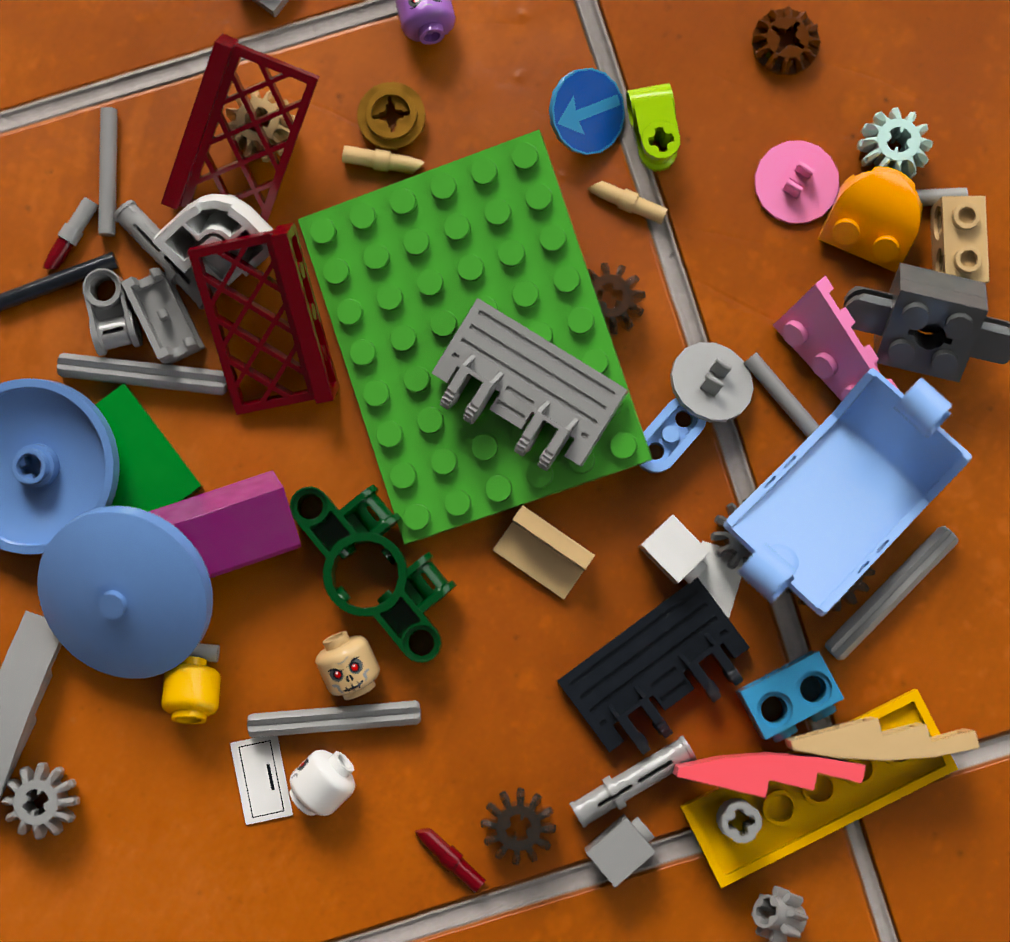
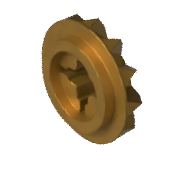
[357,82,426,151]

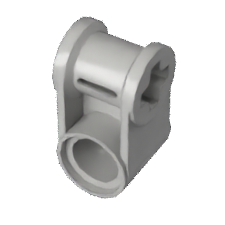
[82,268,143,356]

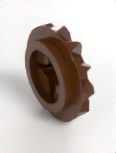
[752,6,821,75]

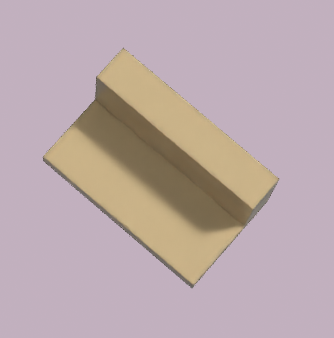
[493,505,595,600]

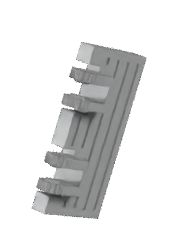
[432,298,629,471]

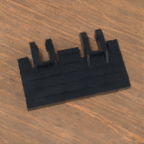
[557,577,750,755]

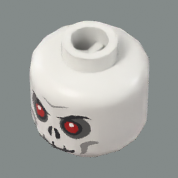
[289,750,355,816]

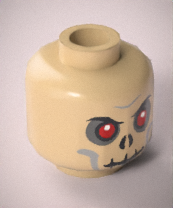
[315,631,380,700]

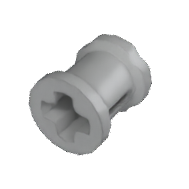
[716,798,762,843]

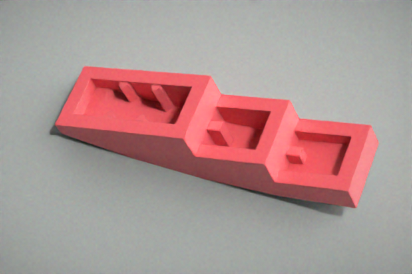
[673,752,866,798]

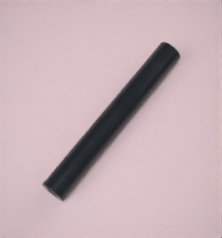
[0,252,119,312]

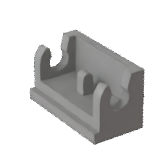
[121,267,205,365]

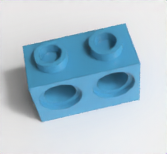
[735,651,844,743]

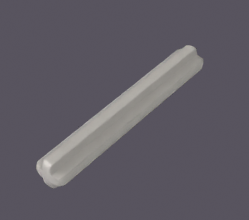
[57,353,228,395]
[825,526,959,660]
[247,700,421,738]

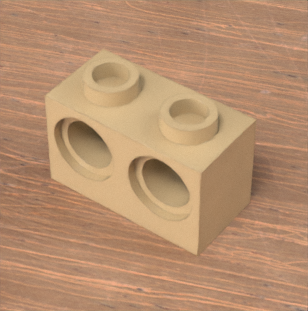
[930,196,990,284]

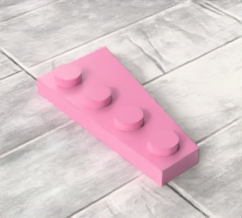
[772,275,899,401]

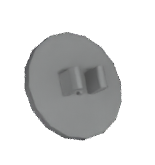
[670,342,754,422]

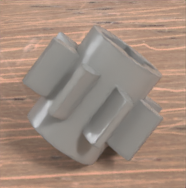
[751,886,809,942]

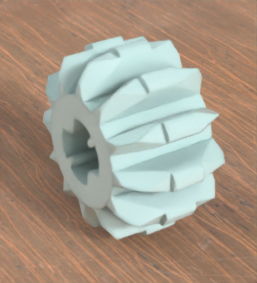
[857,107,933,179]

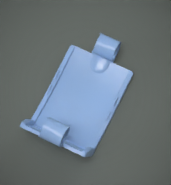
[723,368,972,616]

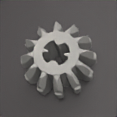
[1,762,81,839]

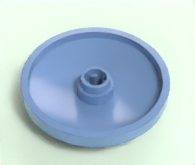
[0,379,120,554]
[37,506,213,679]

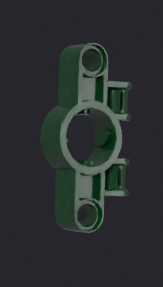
[290,484,457,663]

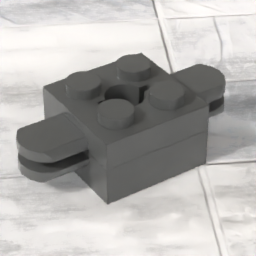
[843,263,1010,382]

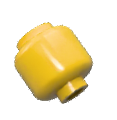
[161,657,221,724]

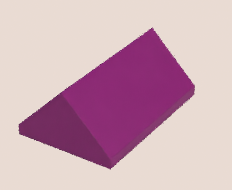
[149,470,301,578]

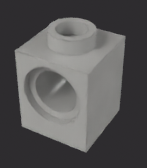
[584,814,656,888]

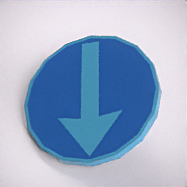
[549,68,625,155]

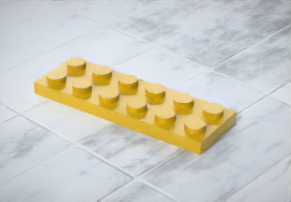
[680,689,958,888]

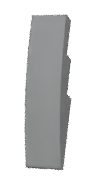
[0,611,62,800]

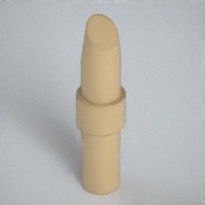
[342,145,425,174]
[588,181,668,224]

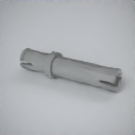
[113,200,217,310]
[569,736,697,828]

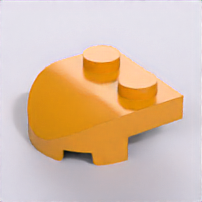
[818,166,923,273]

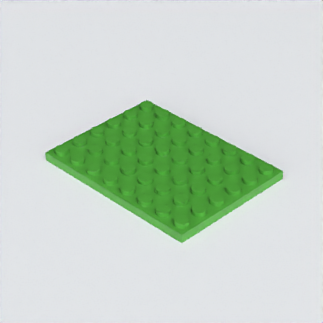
[298,130,653,544]

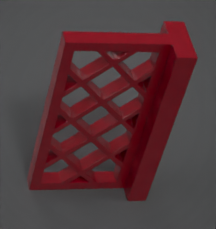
[161,33,320,223]
[187,222,340,415]

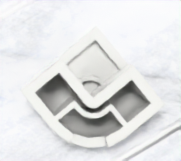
[152,194,274,285]

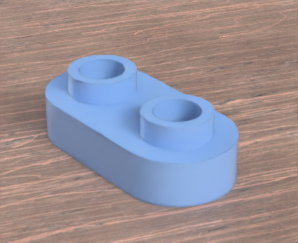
[639,398,706,473]

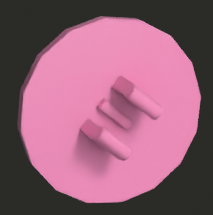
[754,141,839,224]

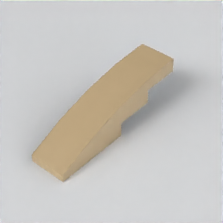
[784,716,980,761]

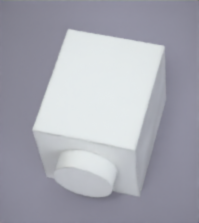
[639,515,710,584]

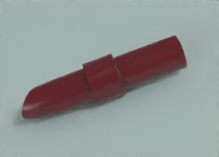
[415,828,486,893]

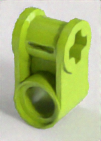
[626,83,680,171]

